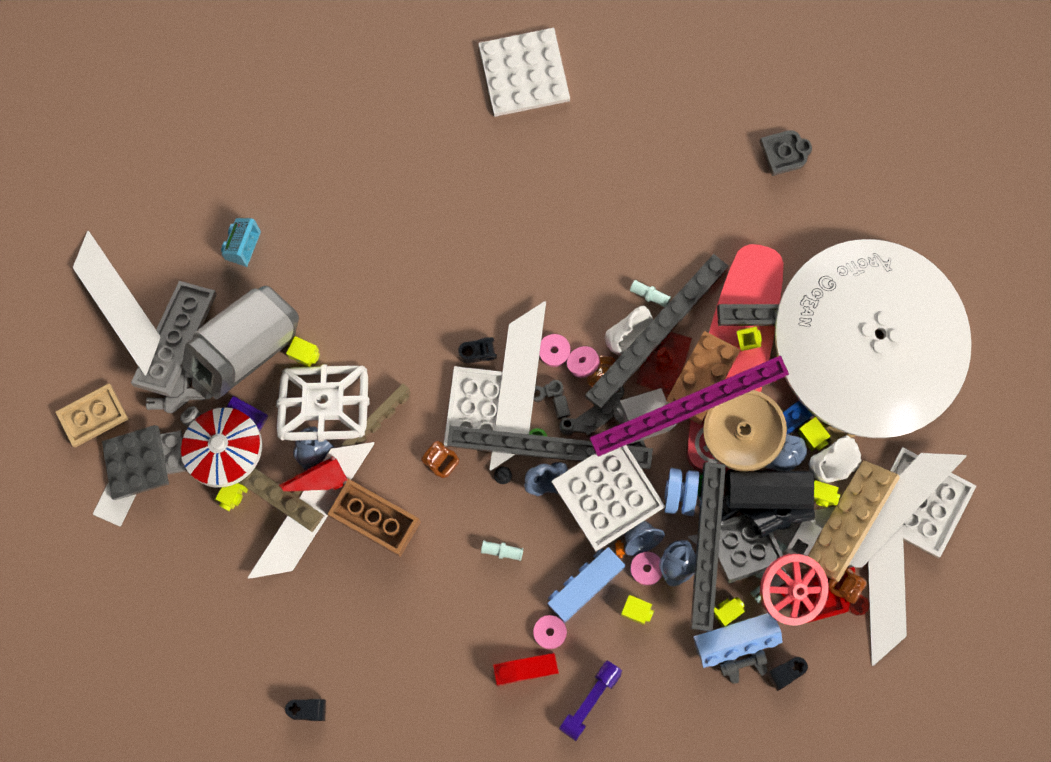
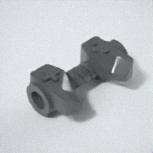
[719,650,768,684]

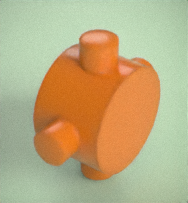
[615,540,625,558]

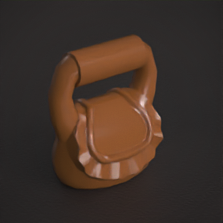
[421,441,459,478]
[828,568,867,603]

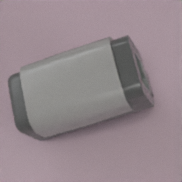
[182,286,299,399]

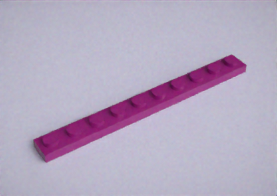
[590,355,789,457]

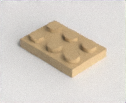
[56,383,128,448]

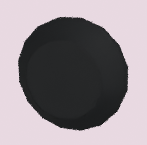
[494,466,512,484]

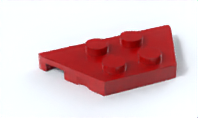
[780,567,855,623]

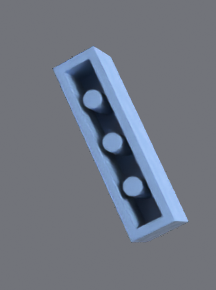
[548,547,625,623]
[694,613,783,668]

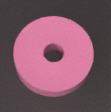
[539,334,570,367]
[567,346,600,378]
[630,552,662,586]
[533,615,567,649]

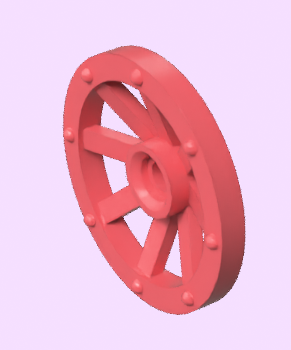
[760,554,828,625]

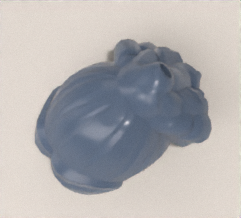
[524,462,568,496]

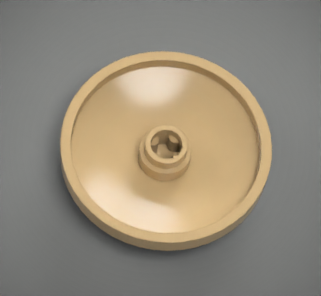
[703,390,787,471]

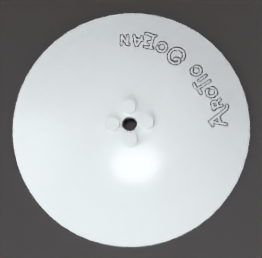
[775,239,971,438]

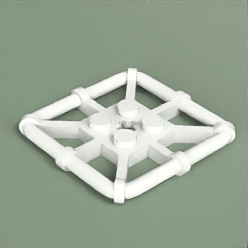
[276,364,370,442]

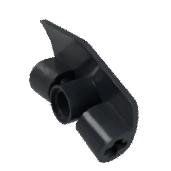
[740,507,815,538]

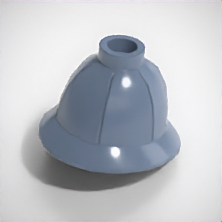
[625,520,665,556]

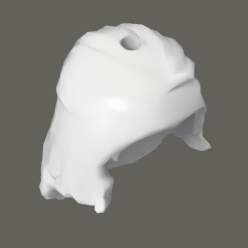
[605,306,653,355]
[808,435,861,483]

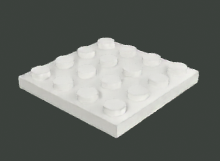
[479,28,570,117]
[444,366,502,446]
[551,446,665,551]
[890,447,976,559]

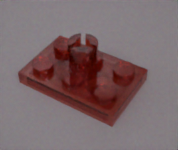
[636,332,692,394]

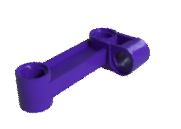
[559,660,622,741]

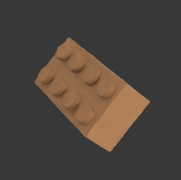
[665,331,740,425]
[328,479,421,557]

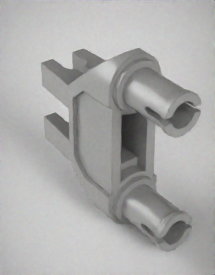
[146,367,206,413]

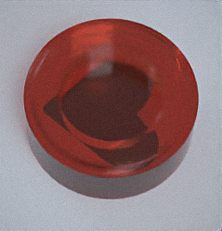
[849,595,869,616]

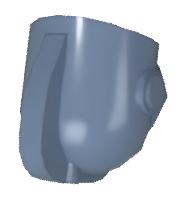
[293,426,336,470]
[765,434,807,471]
[659,540,696,586]

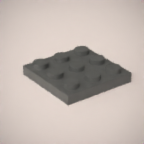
[102,425,169,500]
[718,514,783,584]

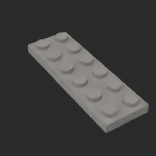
[131,281,217,397]

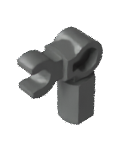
[534,380,571,419]

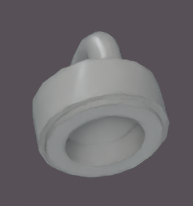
[180,406,202,427]

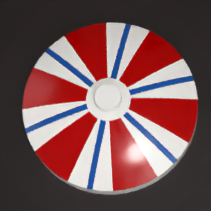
[181,408,262,487]

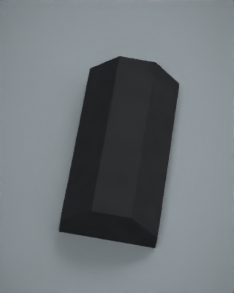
[728,470,814,509]

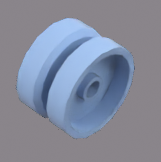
[664,468,699,516]

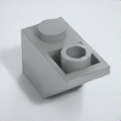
[784,521,822,564]

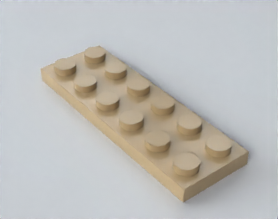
[802,460,900,582]

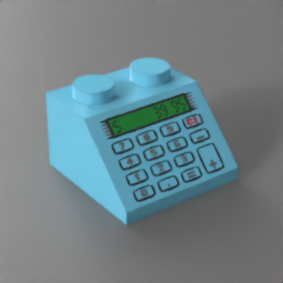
[221,218,261,267]

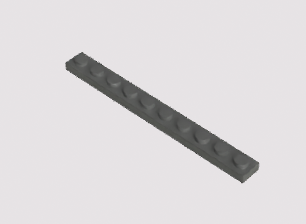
[585,254,729,410]
[447,426,653,470]

